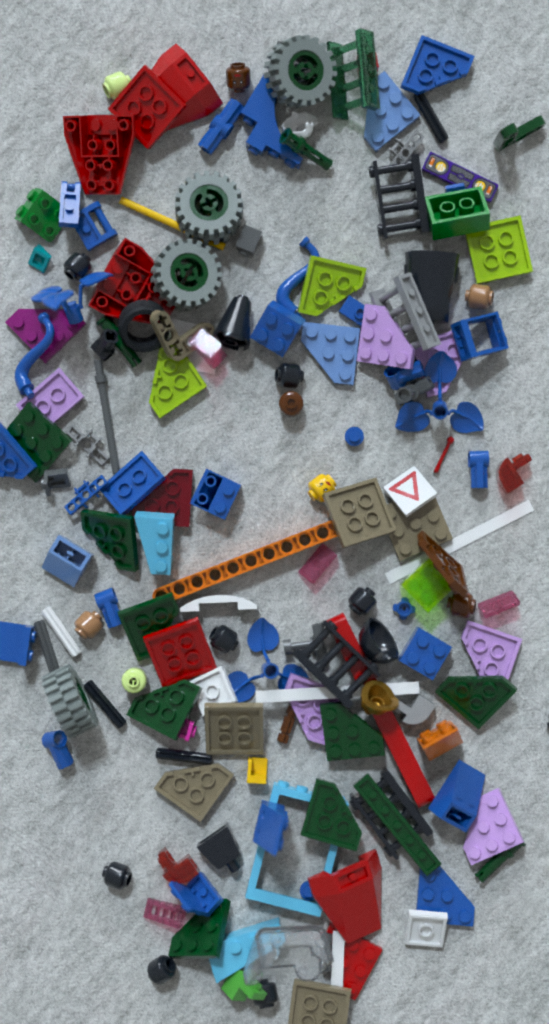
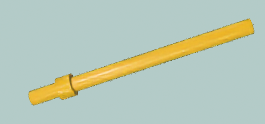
[119,197,226,251]

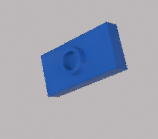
[339,295,365,327]

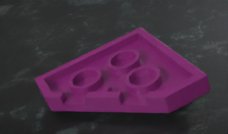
[5,309,87,364]

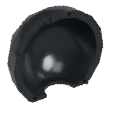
[358,617,399,664]

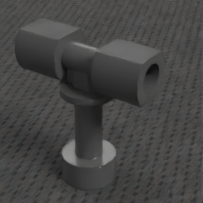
[394,376,435,406]
[283,623,327,663]

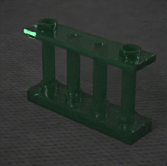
[326,28,380,121]

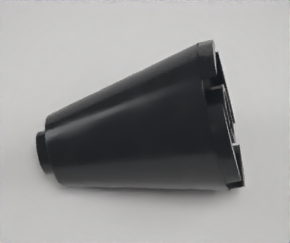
[212,295,251,351]

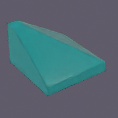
[28,245,52,273]

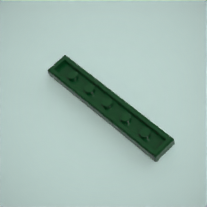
[353,773,442,876]

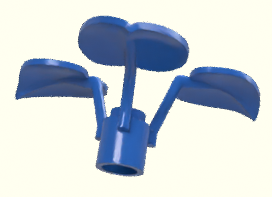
[31,272,114,325]
[395,351,484,433]
[228,618,309,703]

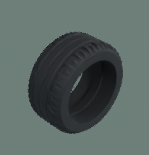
[118,299,170,353]

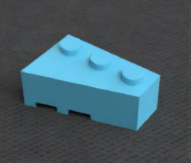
[134,511,175,575]

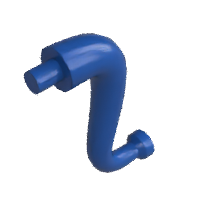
[276,236,320,317]
[15,312,54,399]

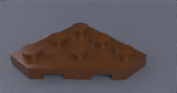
[417,530,469,597]

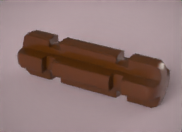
[277,706,296,744]

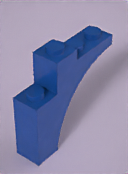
[241,75,303,169]

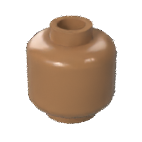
[465,284,494,310]
[74,611,103,640]

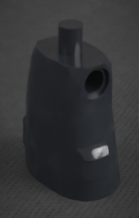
[404,250,460,325]

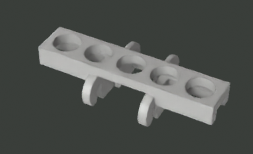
[388,130,424,176]
[66,424,109,466]

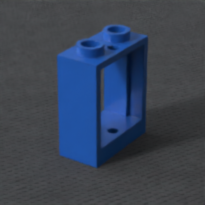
[450,311,509,362]

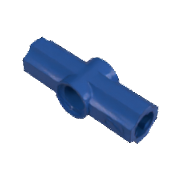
[198,98,244,155]

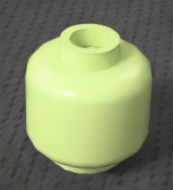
[102,71,131,100]
[121,667,147,693]

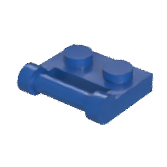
[75,201,118,251]

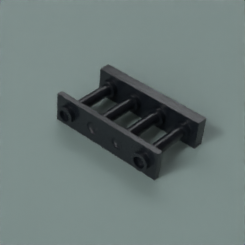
[369,154,430,240]
[291,620,381,709]
[349,767,434,860]

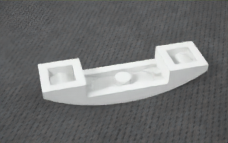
[180,594,257,612]

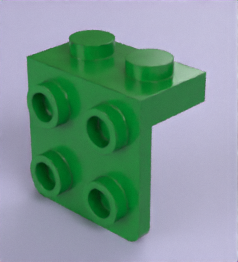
[14,188,62,242]

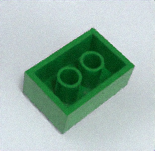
[425,186,490,240]

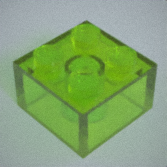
[400,558,451,613]

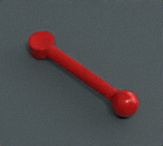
[433,437,454,474]

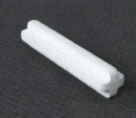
[41,606,81,657]

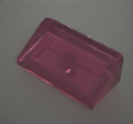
[298,543,337,584]
[478,590,521,618]

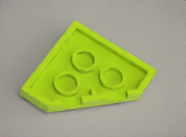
[297,255,367,316]
[149,345,207,419]

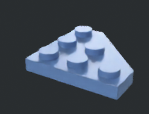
[364,71,420,153]
[301,322,360,386]

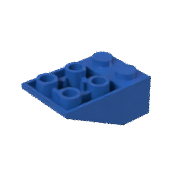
[428,760,485,833]
[253,800,289,856]

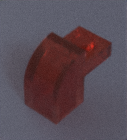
[496,453,532,494]
[157,847,200,884]

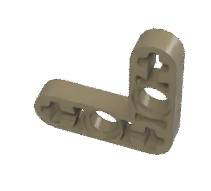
[150,310,215,361]

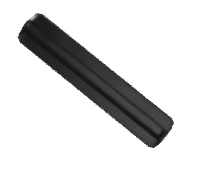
[413,93,449,143]
[84,680,126,728]
[155,748,212,765]

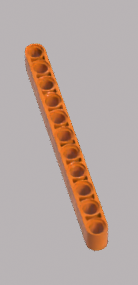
[152,520,337,599]

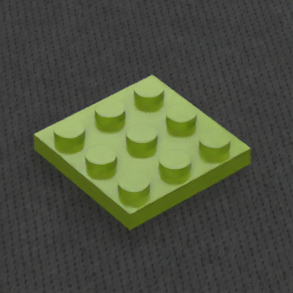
[465,215,533,284]

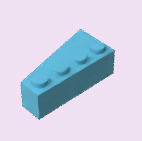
[209,917,285,983]

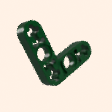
[493,115,546,151]

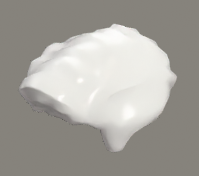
[282,110,318,141]

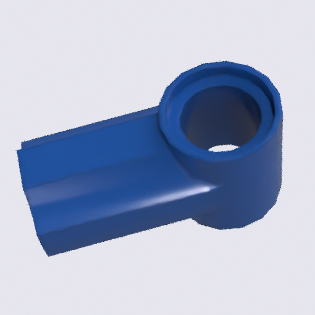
[384,360,425,390]
[468,450,489,488]
[94,588,121,629]
[42,730,74,770]

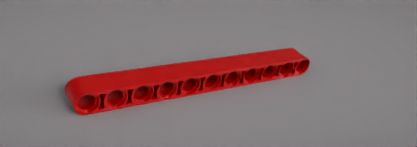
[326,612,435,808]

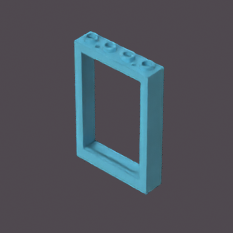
[245,780,349,917]

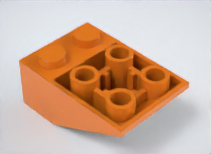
[417,719,463,761]

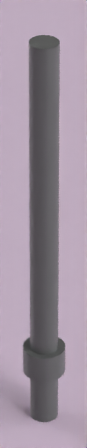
[94,359,120,474]

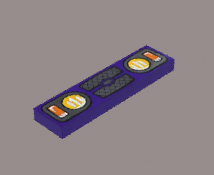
[422,151,499,203]

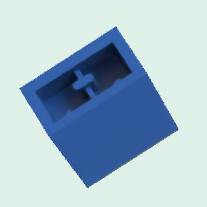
[190,469,242,520]

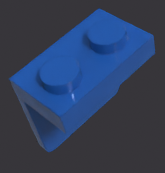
[0,621,37,666]
[168,871,224,917]

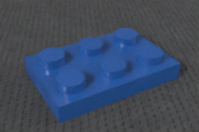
[101,451,166,515]

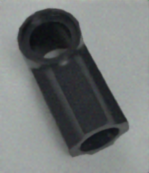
[90,328,119,362]

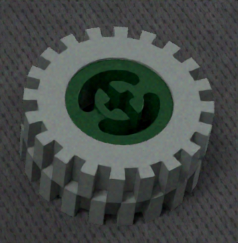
[264,35,337,108]
[175,171,243,245]
[150,238,222,311]
[42,664,98,738]

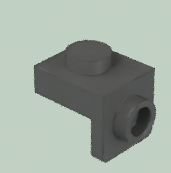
[41,468,70,496]

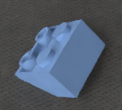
[41,535,94,588]

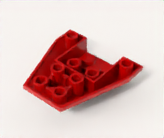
[152,44,223,131]
[63,114,136,195]
[88,238,175,324]
[307,849,382,944]

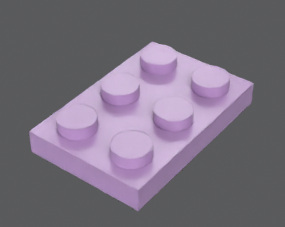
[16,368,85,423]

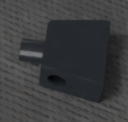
[197,823,241,873]

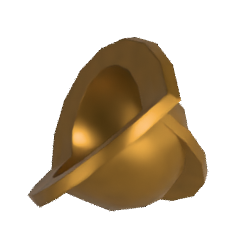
[361,680,399,715]

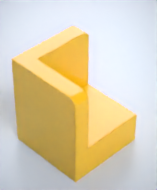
[247,757,267,784]

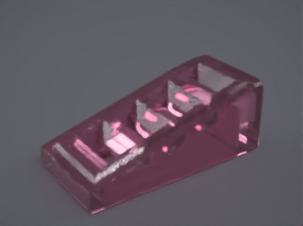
[143,898,186,929]

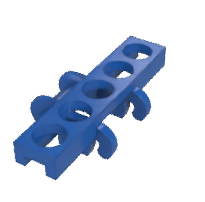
[64,475,109,515]

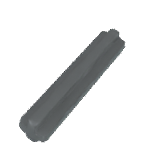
[34,620,59,673]

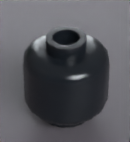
[63,252,92,281]
[275,363,304,388]
[348,587,377,616]
[209,625,239,653]
[102,861,132,890]
[147,955,176,985]
[253,978,278,1009]

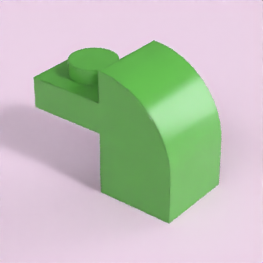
[221,970,267,1001]

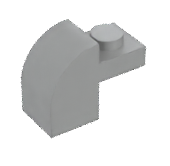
[393,694,435,724]

